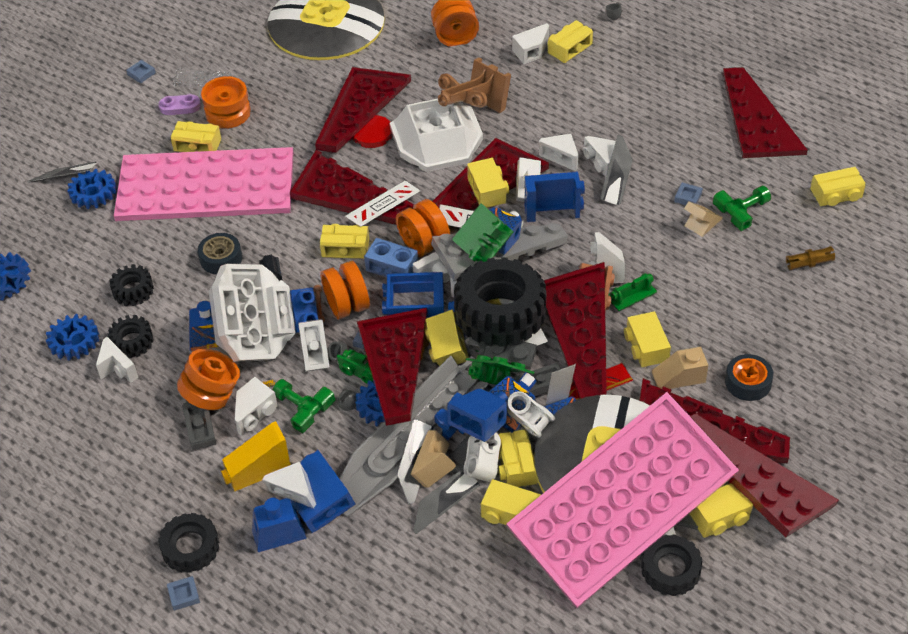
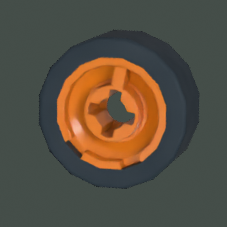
[725,354,774,401]

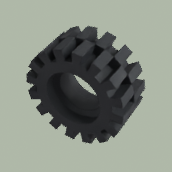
[109,264,154,306]
[108,315,154,359]

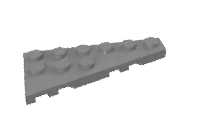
[431,223,568,282]

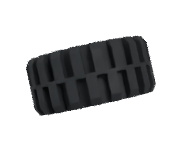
[454,257,546,347]

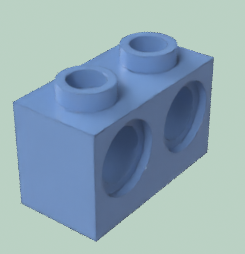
[364,238,418,277]

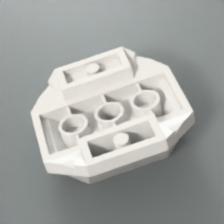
[390,99,483,172]
[209,264,296,362]

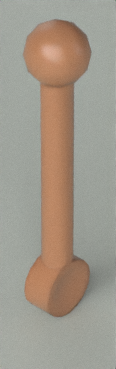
[313,285,324,323]

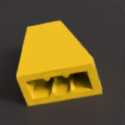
[221,421,291,492]

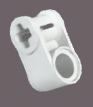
[507,391,555,438]
[464,433,501,482]

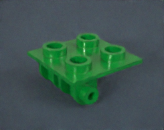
[452,203,514,262]
[466,355,535,385]

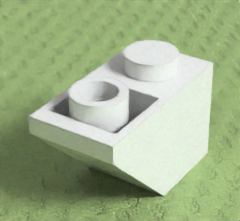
[512,23,549,64]
[583,136,616,177]
[590,232,625,283]
[235,377,278,436]

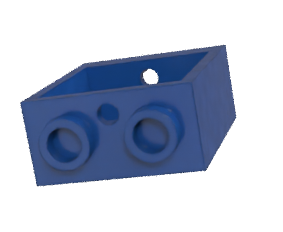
[382,272,444,318]

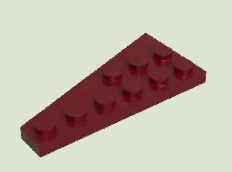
[315,67,411,153]
[722,67,808,158]
[432,138,549,211]
[290,149,414,225]
[544,262,607,399]
[357,308,427,426]
[639,378,790,464]
[690,414,839,538]

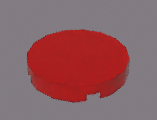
[352,115,393,148]

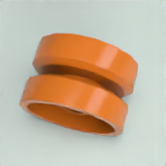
[431,0,479,47]
[201,76,251,128]
[396,199,450,257]
[320,261,370,319]
[177,349,240,410]

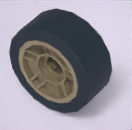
[197,233,242,275]

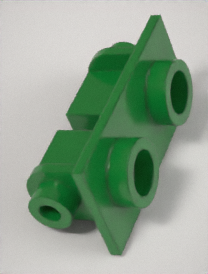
[608,273,657,312]
[337,349,373,384]

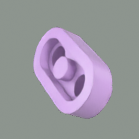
[159,94,201,115]

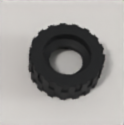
[158,513,220,573]
[641,534,703,596]

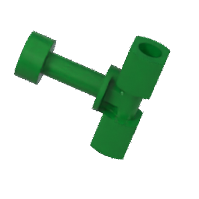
[712,185,771,231]
[272,379,336,434]

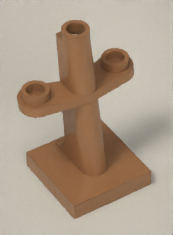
[438,57,511,113]

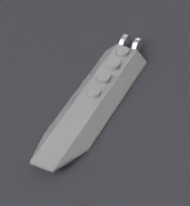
[340,356,488,517]

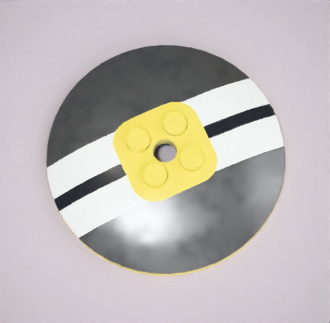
[267,0,385,60]
[534,395,650,493]

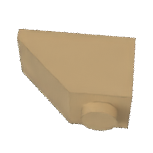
[652,347,708,389]

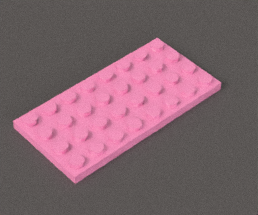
[114,147,294,221]
[506,392,739,608]

